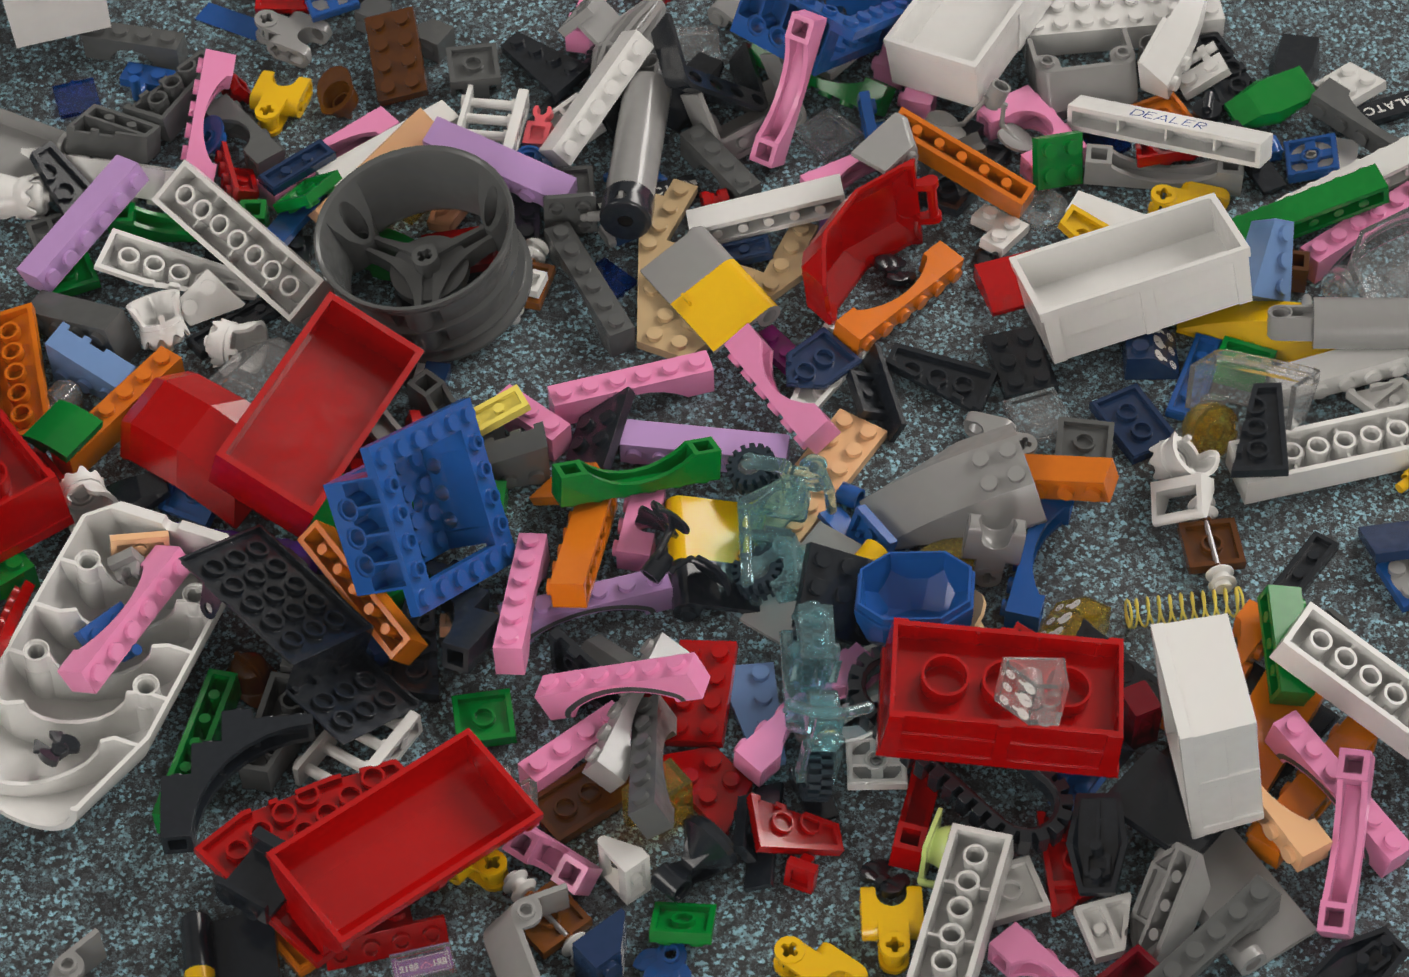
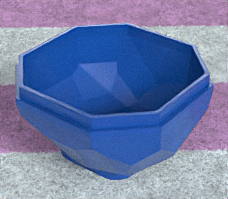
[854,551,975,647]

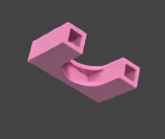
[976,85,1087,184]

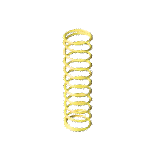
[1124,586,1245,630]

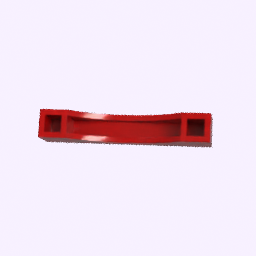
[889,762,945,872]

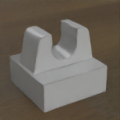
[107,546,145,586]

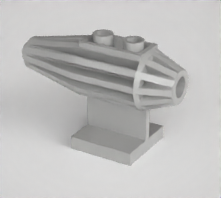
[558,0,666,75]

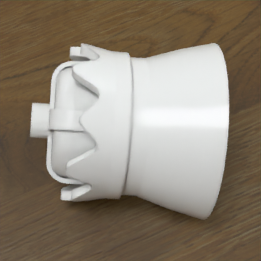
[0,173,53,220]
[126,289,191,351]
[204,318,269,376]
[1149,431,1220,480]
[59,466,119,533]

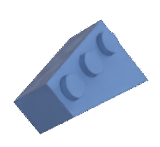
[1246,218,1294,302]
[45,321,136,400]

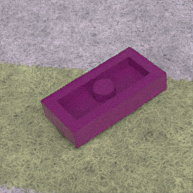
[758,324,796,375]

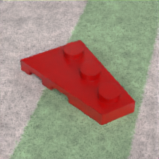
[746,792,844,856]

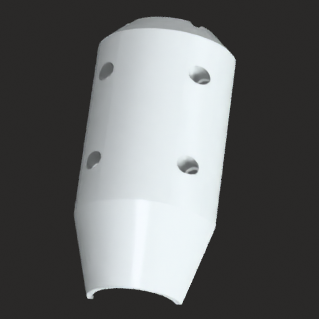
[0,501,233,831]

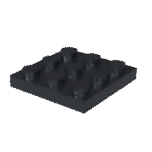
[791,542,874,647]

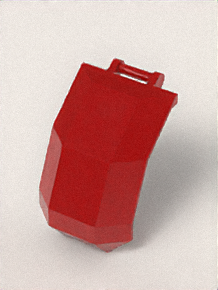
[801,159,942,325]
[120,371,269,529]

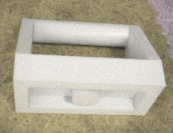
[1150,472,1215,527]
[597,835,651,906]

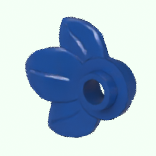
[633,943,692,977]

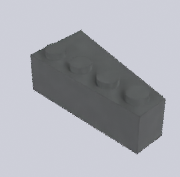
[31,290,142,362]

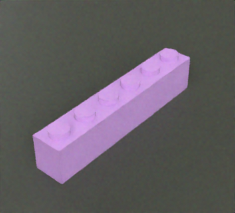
[422,116,578,207]
[16,155,149,292]
[620,419,790,478]

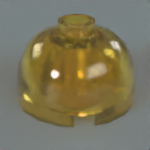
[1181,401,1238,456]

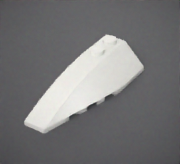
[1138,0,1207,100]
[21,148,176,206]
[94,228,258,300]

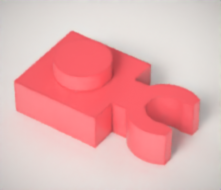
[522,105,554,149]

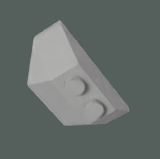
[1129,842,1211,963]

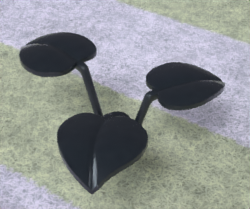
[635,500,732,596]

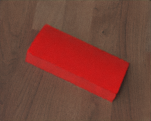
[973,248,1038,317]

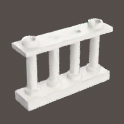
[457,84,530,151]
[292,710,423,786]

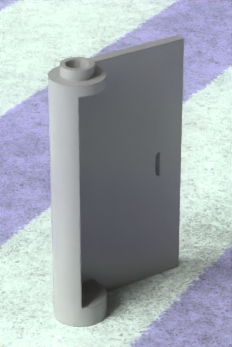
[0,108,71,180]
[1154,828,1317,976]

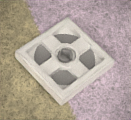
[846,734,908,790]

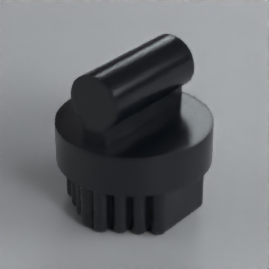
[1192,91,1222,122]

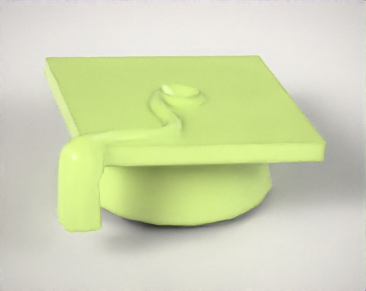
[917,807,952,889]

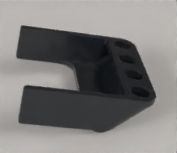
[651,13,768,112]

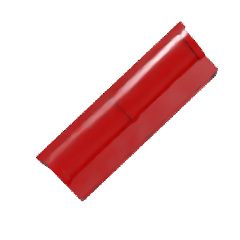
[266,728,544,956]

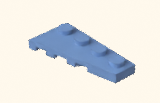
[730,662,786,766]

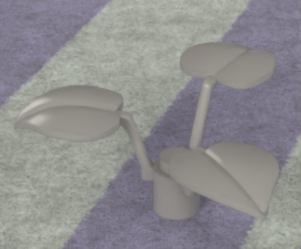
[925,79,1032,153]

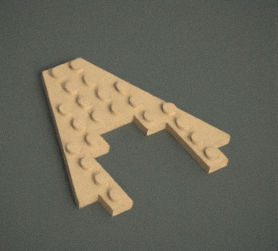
[637,178,819,359]

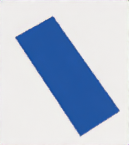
[195,2,258,41]

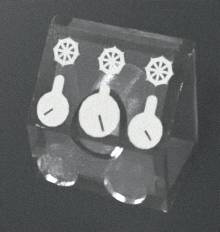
[994,657,1069,727]

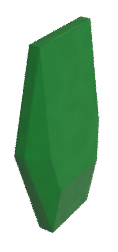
[1224,66,1316,129]

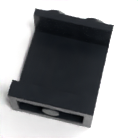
[214,826,287,925]

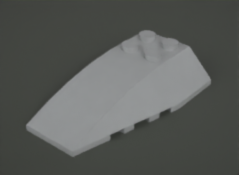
[859,423,1047,550]

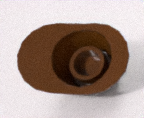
[317,66,359,119]
[226,651,277,709]

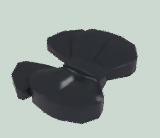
[874,254,916,286]
[858,859,910,899]

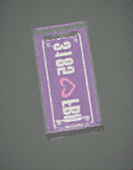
[389,941,457,977]

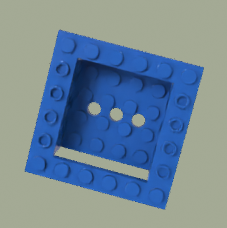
[730,0,912,76]
[323,397,516,618]

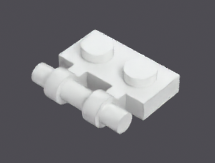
[1179,41,1231,101]

